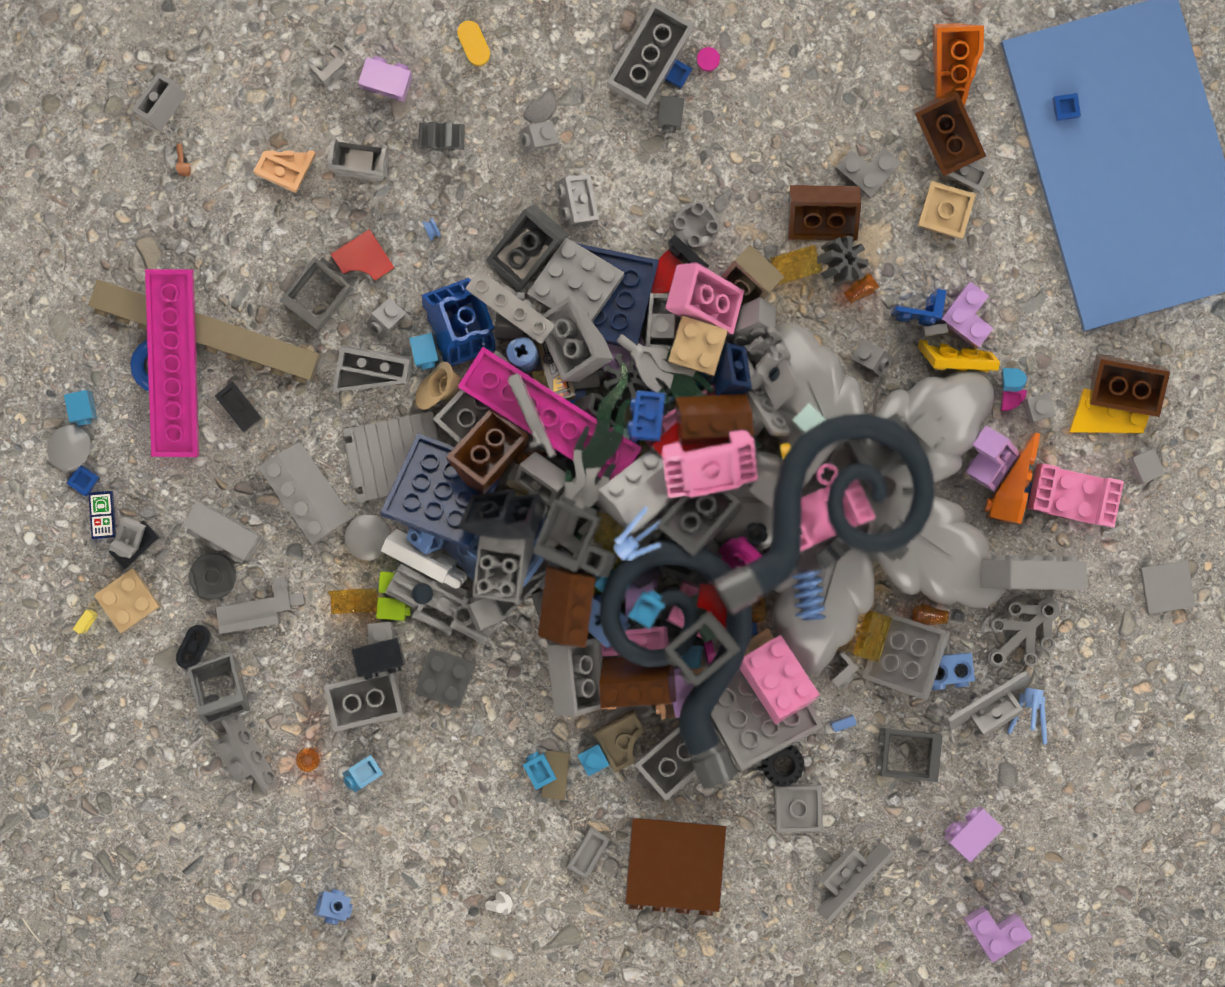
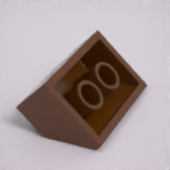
[788,185,862,241]
[1090,354,1170,417]
[675,394,754,445]
[446,408,529,494]
[538,566,595,648]
[599,657,677,708]

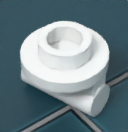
[485,891,513,915]

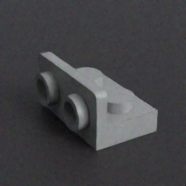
[555,174,599,227]

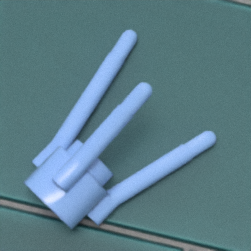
[614,507,661,561]
[1007,688,1047,745]

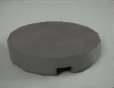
[189,553,236,600]

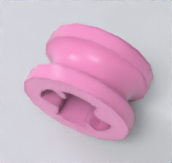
[816,464,838,486]

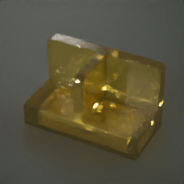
[768,244,822,285]
[593,512,624,564]
[328,588,378,614]
[853,611,893,662]

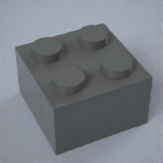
[415,648,476,709]

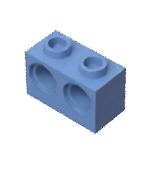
[932,652,975,690]

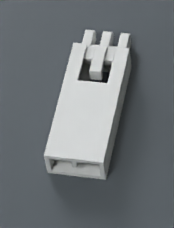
[381,529,468,588]

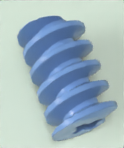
[507,337,541,372]
[792,569,826,621]

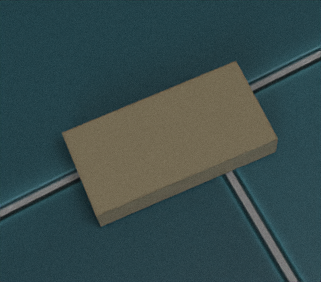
[541,750,570,800]

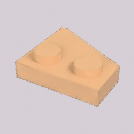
[254,150,316,193]

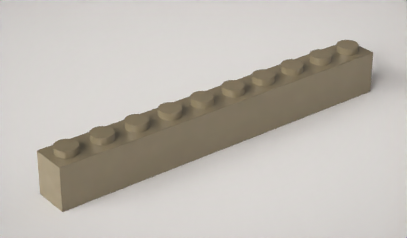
[88,279,321,384]

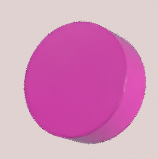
[697,47,720,72]

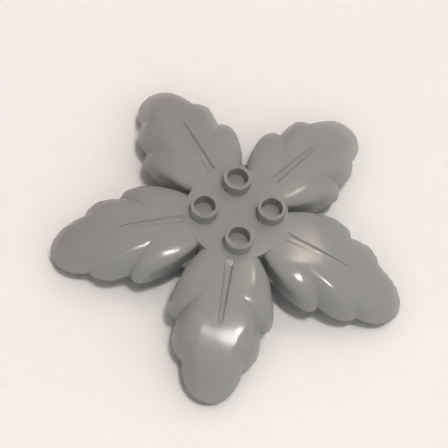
[713,322,1005,675]

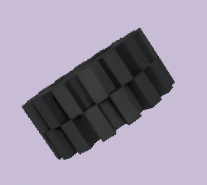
[761,745,805,786]

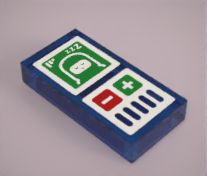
[88,491,116,539]

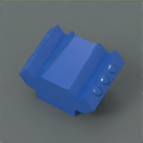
[422,278,496,367]

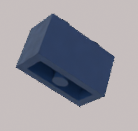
[713,343,752,395]

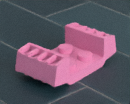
[663,431,758,497]
[1027,464,1124,528]
[800,479,876,551]

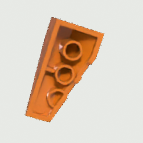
[933,23,984,106]
[984,433,1040,525]

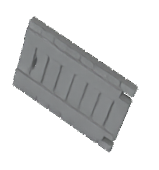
[342,411,439,503]

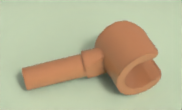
[176,144,191,176]

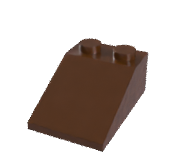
[913,89,986,176]

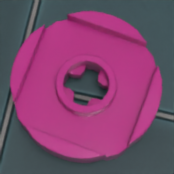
[719,536,763,570]

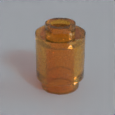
[296,747,322,772]

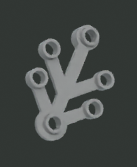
[986,598,1060,668]

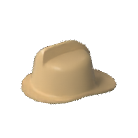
[415,362,463,410]

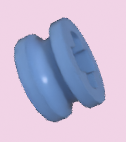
[422,217,441,241]

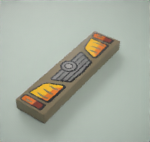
[535,340,576,401]

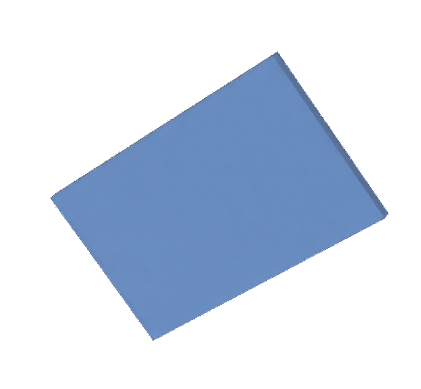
[1000,0,1225,332]

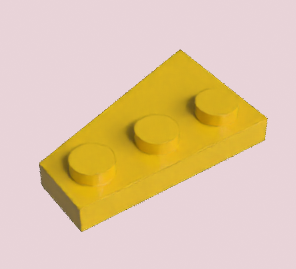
[917,339,1000,372]
[1068,388,1150,434]

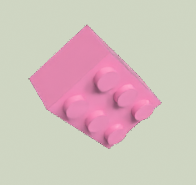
[665,263,744,335]
[740,635,820,725]

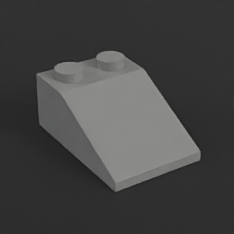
[542,296,613,382]

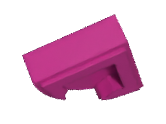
[1000,390,1027,411]
[704,640,716,664]

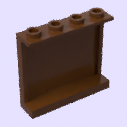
[623,817,726,916]

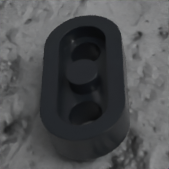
[176,625,211,670]

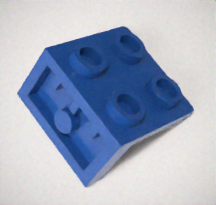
[890,289,947,326]
[628,391,666,446]

